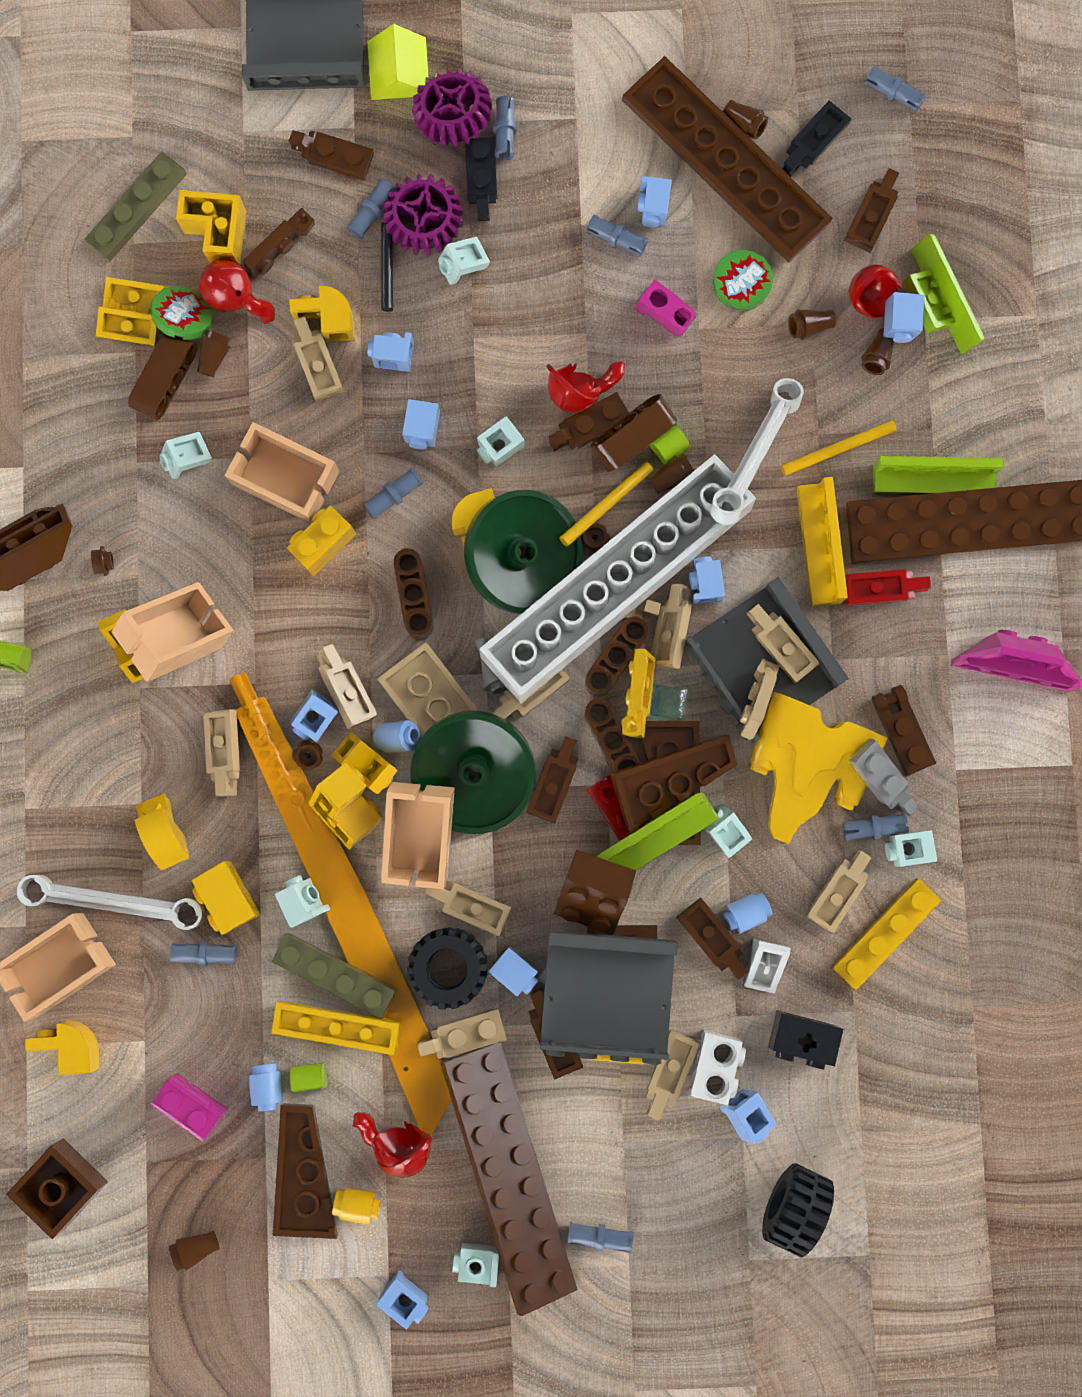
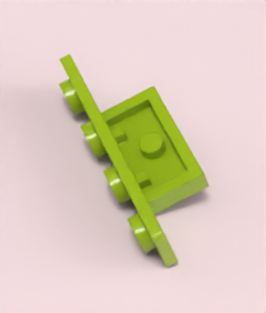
[903,234,984,354]

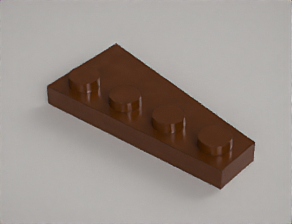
[641,721,701,845]
[610,734,738,834]
[273,1103,338,1239]

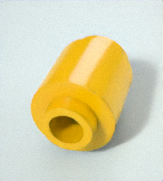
[332,1187,381,1225]

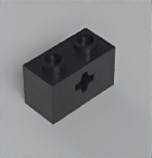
[768,1010,844,1070]

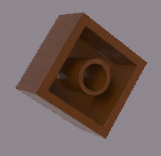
[554,850,636,935]
[6,1138,108,1239]

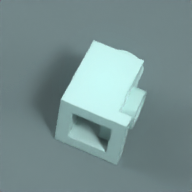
[476,416,525,467]
[885,830,937,867]
[275,875,331,928]
[453,1242,499,1287]

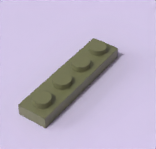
[84,151,187,262]
[271,932,397,1019]

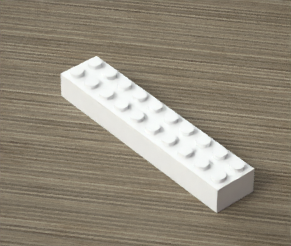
[479,454,756,703]

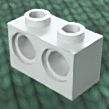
[688,1029,746,1105]

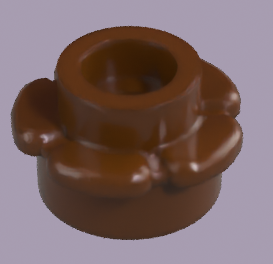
[581,523,610,553]
[91,546,114,576]
[292,740,323,770]

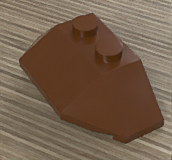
[0,504,73,591]

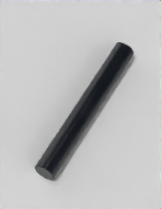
[381,222,393,312]

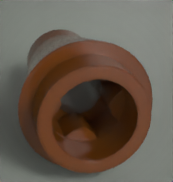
[723,100,769,139]
[788,309,836,340]
[861,328,894,375]
[197,330,230,378]
[649,453,694,494]
[169,1231,220,1271]

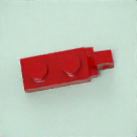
[845,569,931,606]

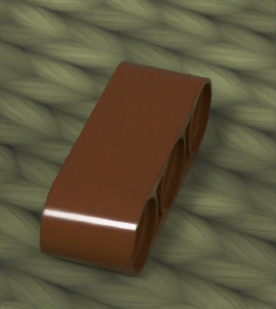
[128,333,197,420]
[591,394,677,472]
[394,548,434,640]
[585,616,649,697]
[584,698,641,772]

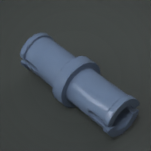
[865,66,926,112]
[493,96,517,160]
[346,178,396,239]
[586,215,648,257]
[363,468,423,520]
[842,813,909,841]
[170,941,237,966]
[568,1222,634,1253]

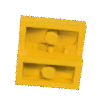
[96,277,168,346]

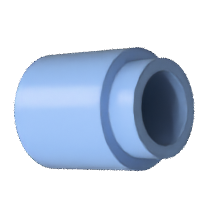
[373,720,421,754]
[723,892,772,934]
[249,1063,283,1112]

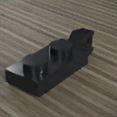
[782,100,852,177]
[465,137,498,221]

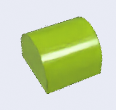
[649,424,690,465]
[0,640,32,673]
[290,1062,328,1092]

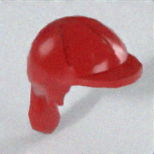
[199,259,275,324]
[848,264,902,318]
[546,361,625,413]
[352,1112,433,1178]

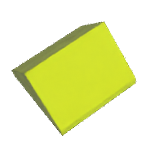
[367,24,429,100]

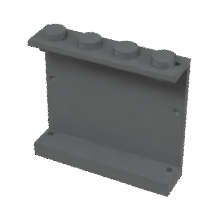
[242,0,364,91]
[684,577,849,743]
[540,930,678,1065]

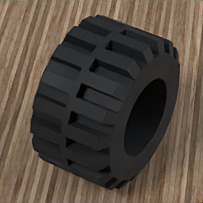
[407,927,488,1010]
[762,1163,834,1258]

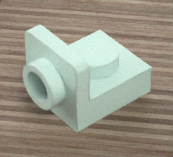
[438,237,490,285]
[160,432,212,479]
[704,803,753,858]

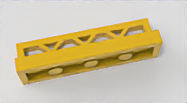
[796,477,848,607]

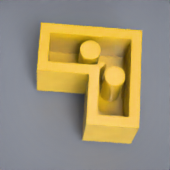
[176,190,247,264]
[308,762,382,850]

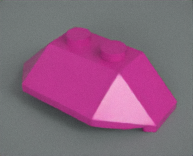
[950,629,1082,692]

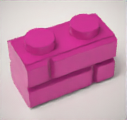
[151,1073,228,1141]

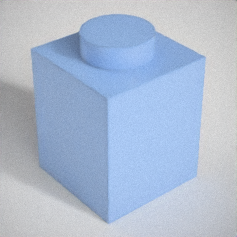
[884,292,924,343]
[402,399,440,450]
[488,945,538,996]

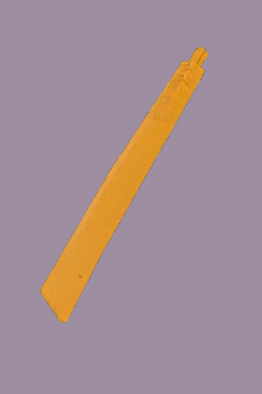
[229,672,451,1136]

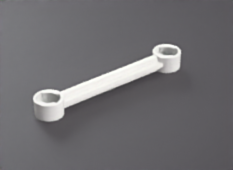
[710,378,804,525]
[17,875,206,930]

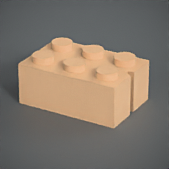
[224,422,340,524]
[112,582,234,682]
[381,782,455,889]
[0,913,116,1022]

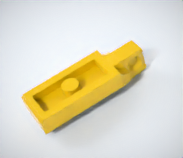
[622,649,656,738]

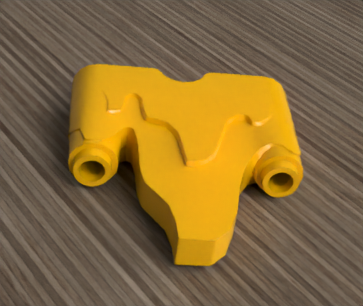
[749,692,888,844]

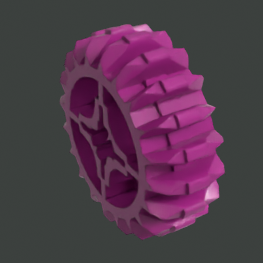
[412,67,492,148]
[383,173,464,256]

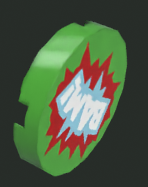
[712,249,773,311]
[151,286,213,340]

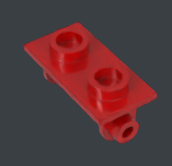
[587,775,645,841]

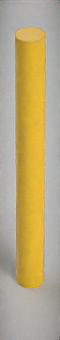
[781,420,897,476]
[559,462,653,547]

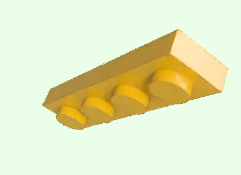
[831,878,942,991]
[271,1000,401,1055]

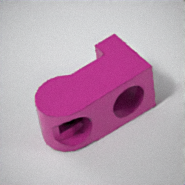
[634,279,696,337]

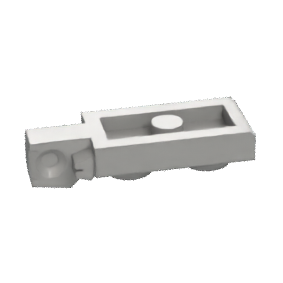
[849,739,918,816]

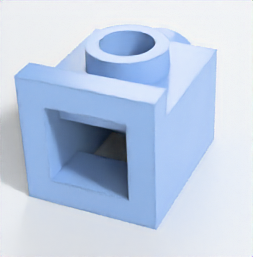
[637,176,672,228]
[367,332,414,372]
[689,557,725,605]
[291,688,338,742]
[720,1089,777,1144]
[376,1270,429,1330]

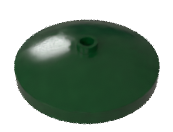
[464,490,583,614]
[410,711,536,834]

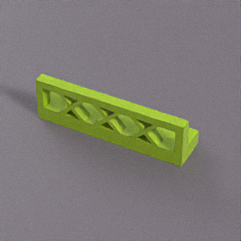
[873,456,1004,495]
[596,792,720,870]

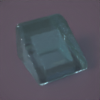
[650,685,688,721]

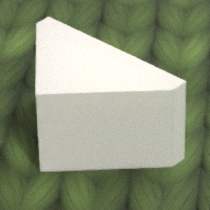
[744,939,791,994]

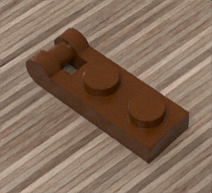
[872,685,936,776]

